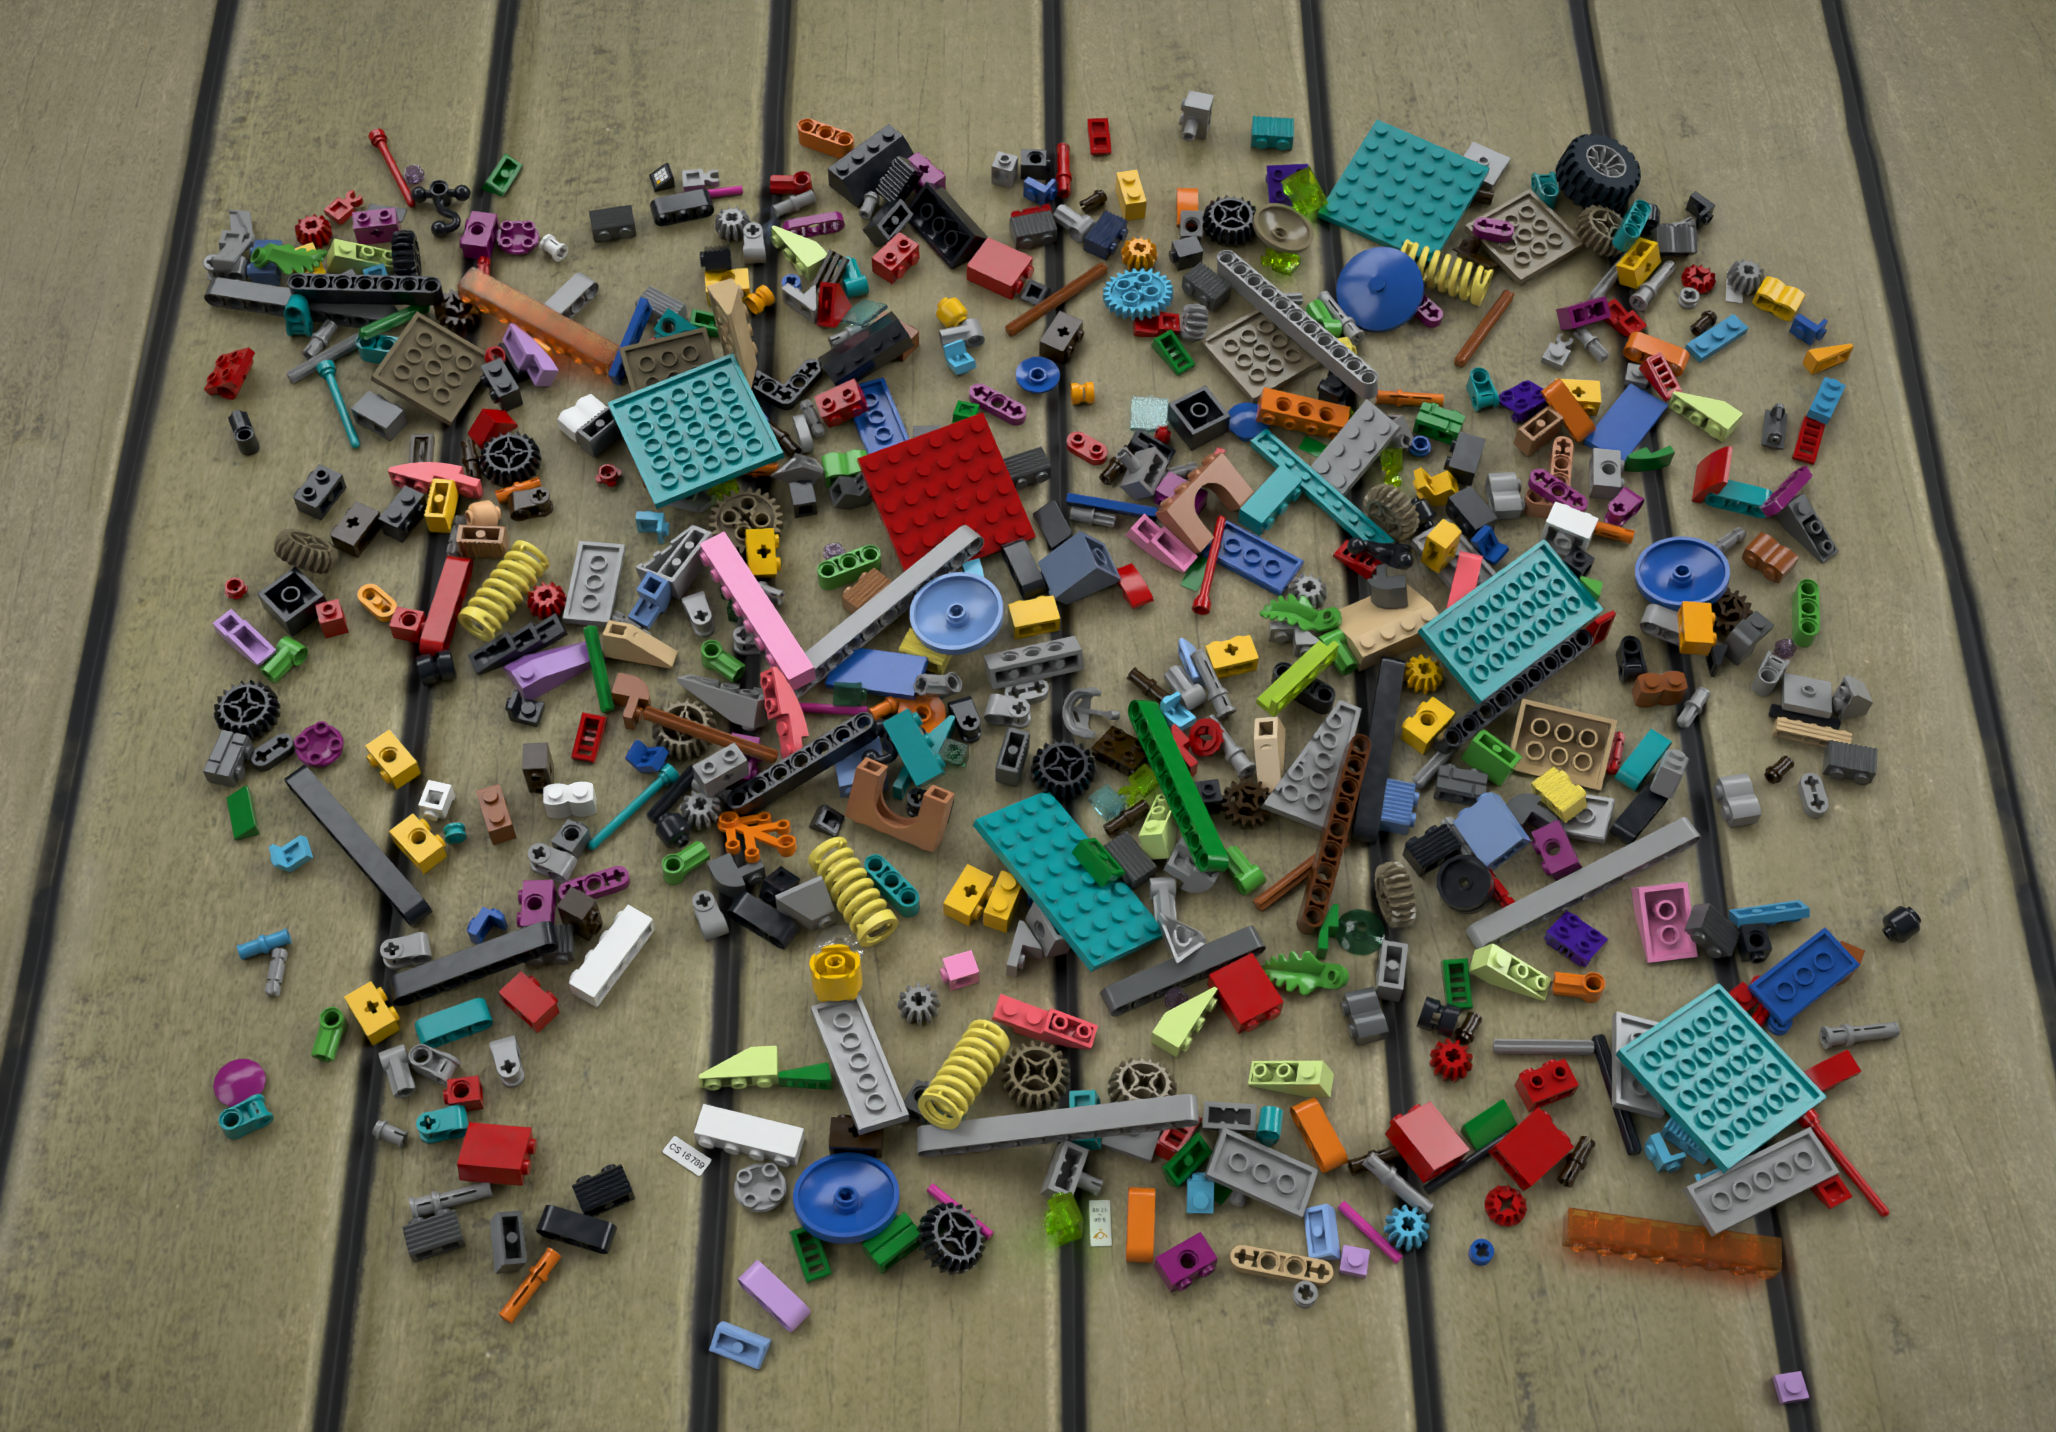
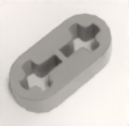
[792,414,814,453]
[1005,679,1049,707]
[1798,773,1829,818]

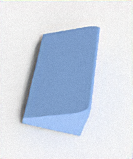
[1178,638,1205,687]
[1304,1204,1341,1260]
[709,1321,772,1370]

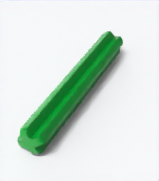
[358,305,430,341]
[583,625,615,714]

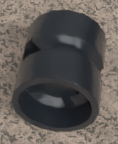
[416,649,457,686]
[1416,996,1461,1039]

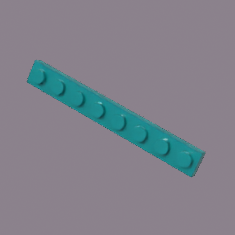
[1250,428,1394,543]

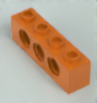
[1256,387,1350,440]

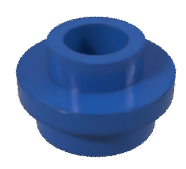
[1408,436,1431,457]

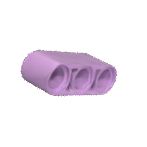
[737,1260,811,1333]

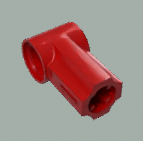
[770,171,813,196]

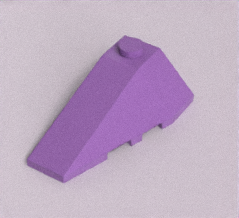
[503,641,609,700]

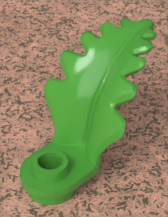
[250,243,328,275]
[1259,594,1342,633]
[1261,951,1349,996]

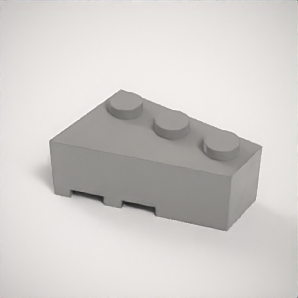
[635,525,713,600]

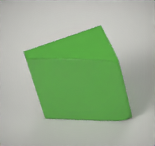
[1579,576,1603,601]

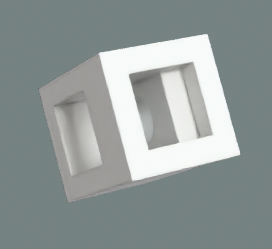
[418,780,456,821]

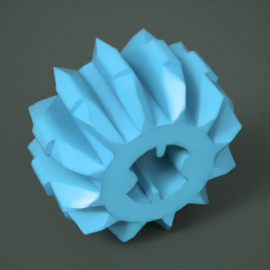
[1384,1204,1430,1252]

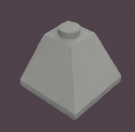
[775,875,836,931]

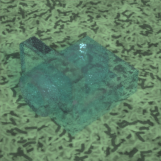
[1088,784,1126,821]

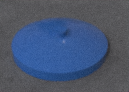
[1336,247,1424,333]
[1635,536,1730,611]
[793,1152,900,1244]

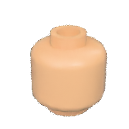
[465,500,501,526]

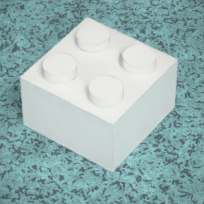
[1539,501,1599,558]

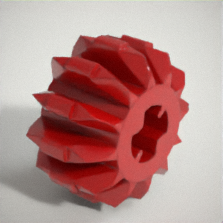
[295,213,333,249]
[527,581,567,621]
[1429,1038,1473,1083]

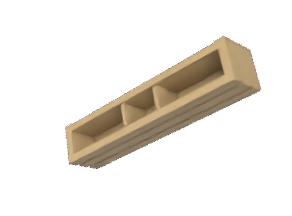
[1773,717,1852,748]

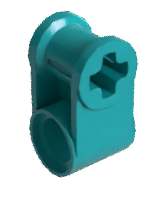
[1531,171,1559,210]
[284,294,313,337]
[1466,367,1499,411]
[218,1094,274,1140]
[416,1105,469,1144]

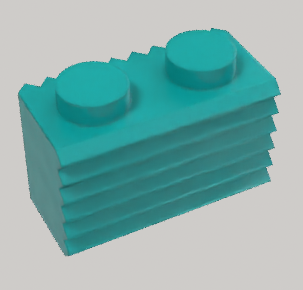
[1250,116,1294,150]

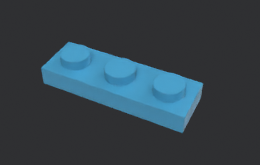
[1685,314,1749,363]
[1806,377,1846,425]
[1729,900,1810,928]

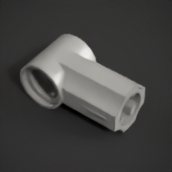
[1053,204,1095,243]
[939,318,985,348]
[1164,665,1207,711]
[913,672,962,700]
[1149,877,1177,922]
[379,1044,416,1098]

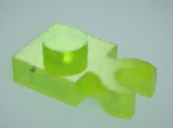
[1260,248,1301,277]
[1381,447,1403,487]
[706,478,739,499]
[1117,764,1159,807]

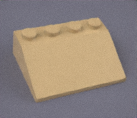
[706,278,758,388]
[1338,583,1439,672]
[1510,699,1617,791]

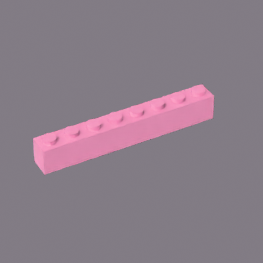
[699,531,816,691]

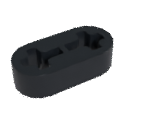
[251,733,295,772]

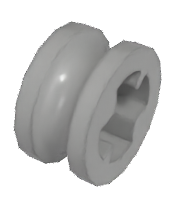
[1678,287,1700,309]
[1293,1281,1318,1308]

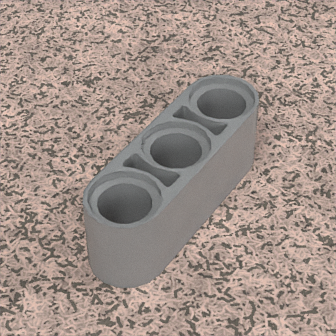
[541,272,599,327]
[1639,604,1679,646]

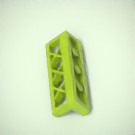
[1256,640,1339,717]

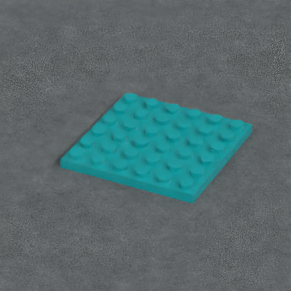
[1318,119,1490,266]
[607,353,784,509]
[1615,983,1827,1174]

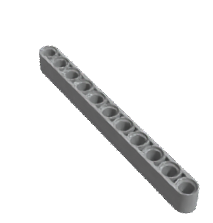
[1217,250,1378,399]
[794,525,984,698]
[1465,817,1701,949]
[917,1094,1199,1157]

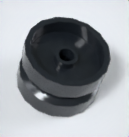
[1436,855,1495,914]

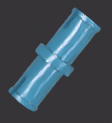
[237,928,292,960]

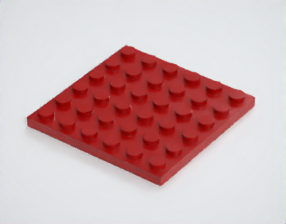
[857,412,1036,573]

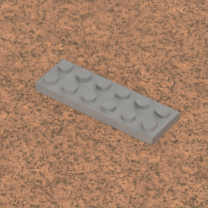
[811,993,909,1135]
[1683,1127,1840,1237]

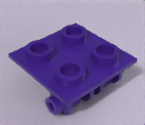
[1265,164,1311,206]
[1499,380,1549,423]
[1544,910,1608,968]

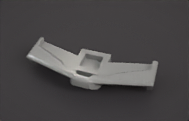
[212,210,255,270]

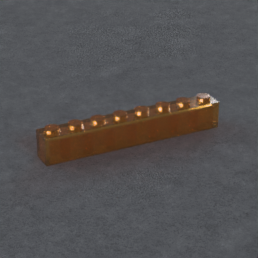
[457,266,620,378]
[1562,1207,1782,1279]

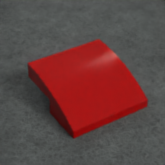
[1692,446,1733,504]

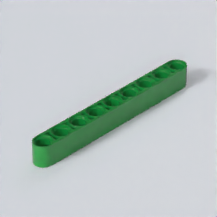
[1128,700,1229,872]

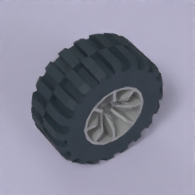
[1555,133,1641,212]

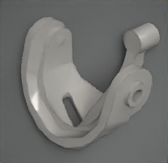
[1063,687,1120,739]

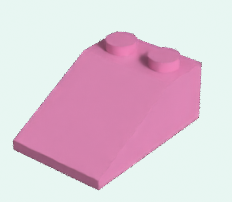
[1631,882,1698,963]

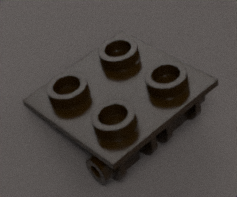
[1452,236,1499,270]
[1091,726,1146,777]

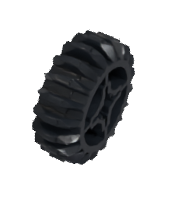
[1202,195,1256,248]
[391,230,422,276]
[479,430,542,488]
[214,680,281,742]
[1031,738,1096,801]
[916,1202,986,1276]

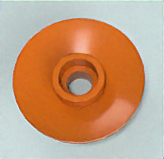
[898,693,946,733]

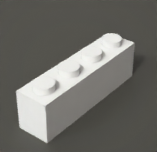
[569,905,655,1008]
[694,1104,805,1167]

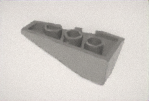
[677,674,769,731]

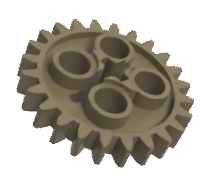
[709,487,784,558]

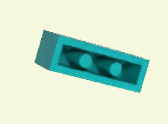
[1238,466,1302,536]
[883,709,946,788]

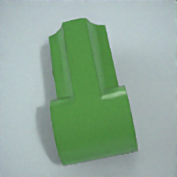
[1305,299,1342,338]
[1317,628,1359,676]
[260,636,308,683]
[701,640,746,683]
[662,841,710,885]
[1225,846,1266,896]
[311,1007,348,1062]

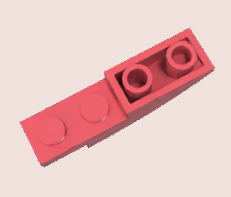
[388,462,484,499]
[760,667,809,759]
[991,994,1098,1050]

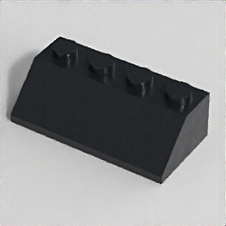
[828,124,914,208]
[908,181,988,269]
[818,311,914,386]

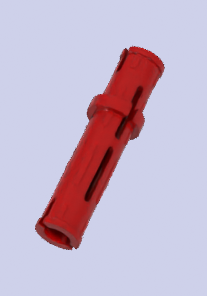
[1056,143,1072,198]

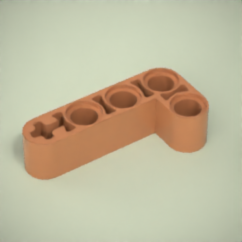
[1523,436,1574,519]

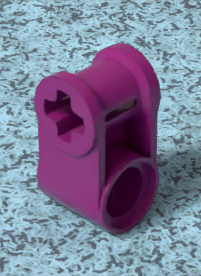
[1604,487,1645,527]

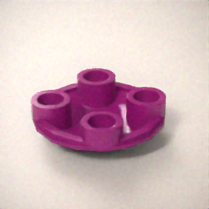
[496,220,540,255]
[294,721,344,768]
[213,1059,266,1107]

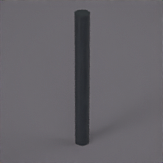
[1423,1132,1508,1195]

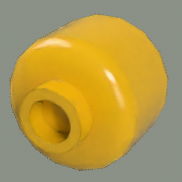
[936,297,968,328]

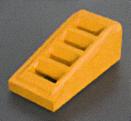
[1803,344,1854,375]

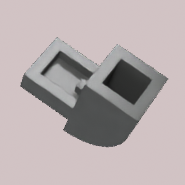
[828,471,873,510]
[1368,564,1408,609]
[1723,611,1774,666]
[1506,793,1558,829]
[707,853,766,898]

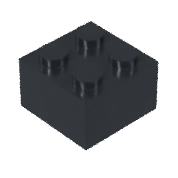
[1167,385,1230,450]
[257,567,327,637]

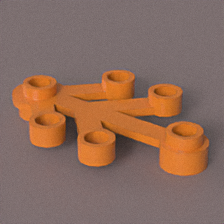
[717,811,797,863]

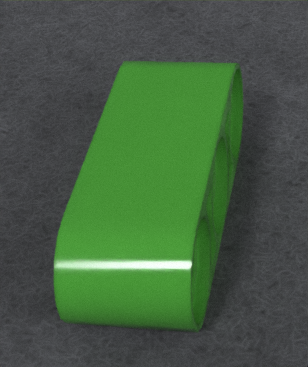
[817,544,881,590]
[1792,579,1820,647]

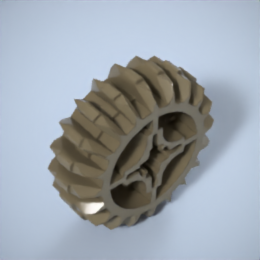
[1575,205,1622,257]
[1363,483,1420,542]
[273,528,338,574]
[651,698,716,761]
[1374,861,1417,929]
[1001,1040,1070,1110]
[1107,1056,1177,1103]

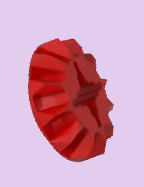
[1681,264,1716,293]
[1189,718,1224,756]
[1484,1185,1527,1227]

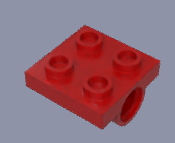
[204,347,255,400]

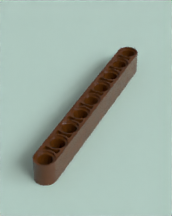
[1296,734,1371,935]

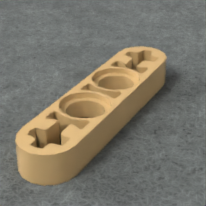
[1229,1245,1333,1287]

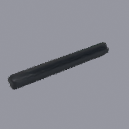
[1591,1034,1642,1156]

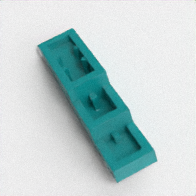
[893,715,955,800]

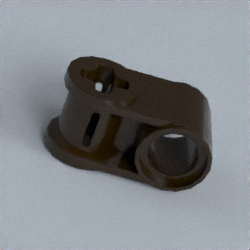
[508,487,554,521]

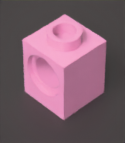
[939,950,979,991]

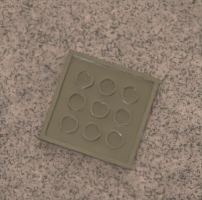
[1464,189,1585,285]
[1200,309,1322,403]
[371,312,495,426]
[619,327,715,393]

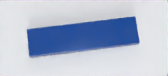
[608,297,653,386]
[1066,493,1157,520]

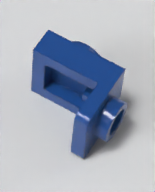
[1023,177,1057,205]
[1789,313,1828,346]
[1470,525,1509,565]
[625,740,669,773]
[467,907,508,945]

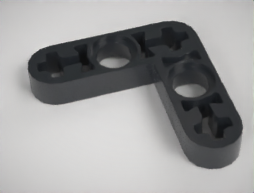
[751,359,822,410]

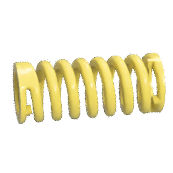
[1401,239,1494,307]
[458,540,550,642]
[808,837,899,947]
[918,1019,1010,1130]

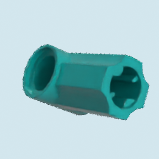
[838,256,869,299]
[1255,1106,1284,1148]

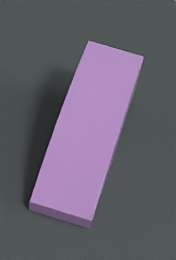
[502,323,559,386]
[213,609,277,667]

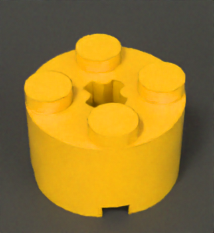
[809,944,863,1002]

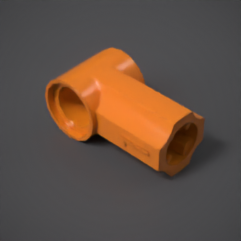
[1552,972,1605,1003]

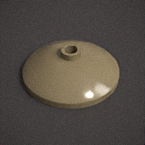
[1252,203,1314,253]

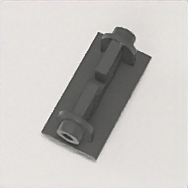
[1761,403,1788,450]

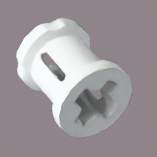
[539,234,568,262]

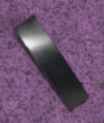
[468,613,568,675]

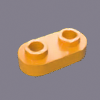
[357,584,397,622]

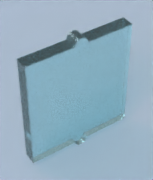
[841,299,888,327]
[1130,396,1168,433]

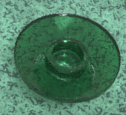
[1336,909,1385,955]

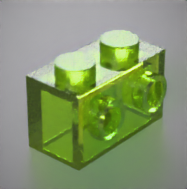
[1282,166,1329,217]
[1043,1192,1084,1247]

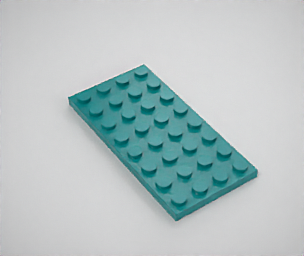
[1417,539,1604,705]
[973,791,1163,972]

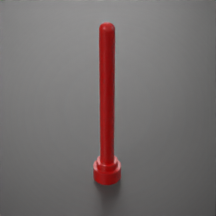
[368,128,416,208]
[1192,515,1226,615]
[1797,1108,1889,1217]

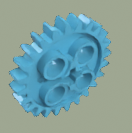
[1103,268,1173,321]

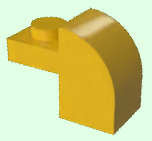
[1413,467,1459,506]

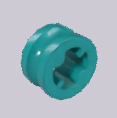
[443,823,467,844]

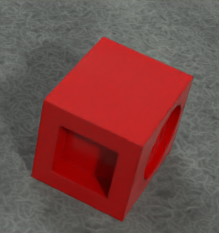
[315,599,349,638]
[389,606,426,643]
[443,1075,484,1111]

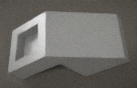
[1268,621,1319,657]

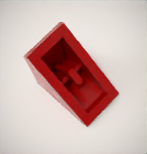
[817,282,852,328]
[467,408,518,450]

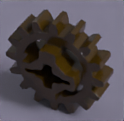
[434,287,483,331]
[1711,587,1753,635]
[1221,778,1271,829]

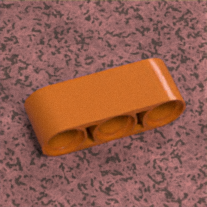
[797,118,854,159]
[1623,332,1690,377]
[1540,378,1596,443]
[1290,1097,1348,1174]
[1126,1187,1155,1263]

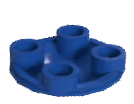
[1228,403,1270,442]

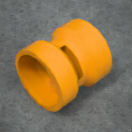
[745,285,775,315]
[1070,381,1095,405]

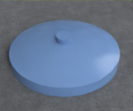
[910,572,1004,655]

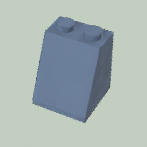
[1038,531,1121,605]

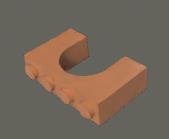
[1155,452,1254,554]
[845,757,955,853]

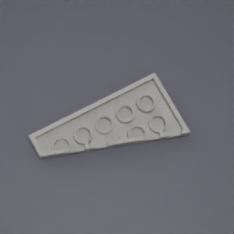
[1260,700,1362,831]

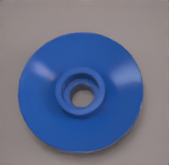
[1016,357,1060,394]

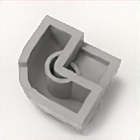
[1163,835,1219,893]

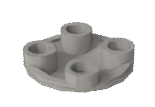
[734,1162,787,1212]

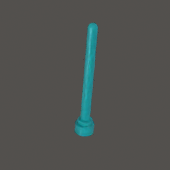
[317,360,360,449]
[587,763,680,850]

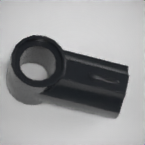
[228,410,260,456]

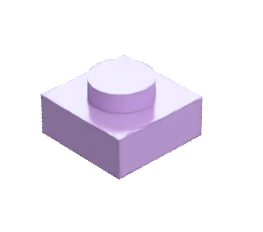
[1339,1245,1370,1279]
[1772,1371,1809,1405]

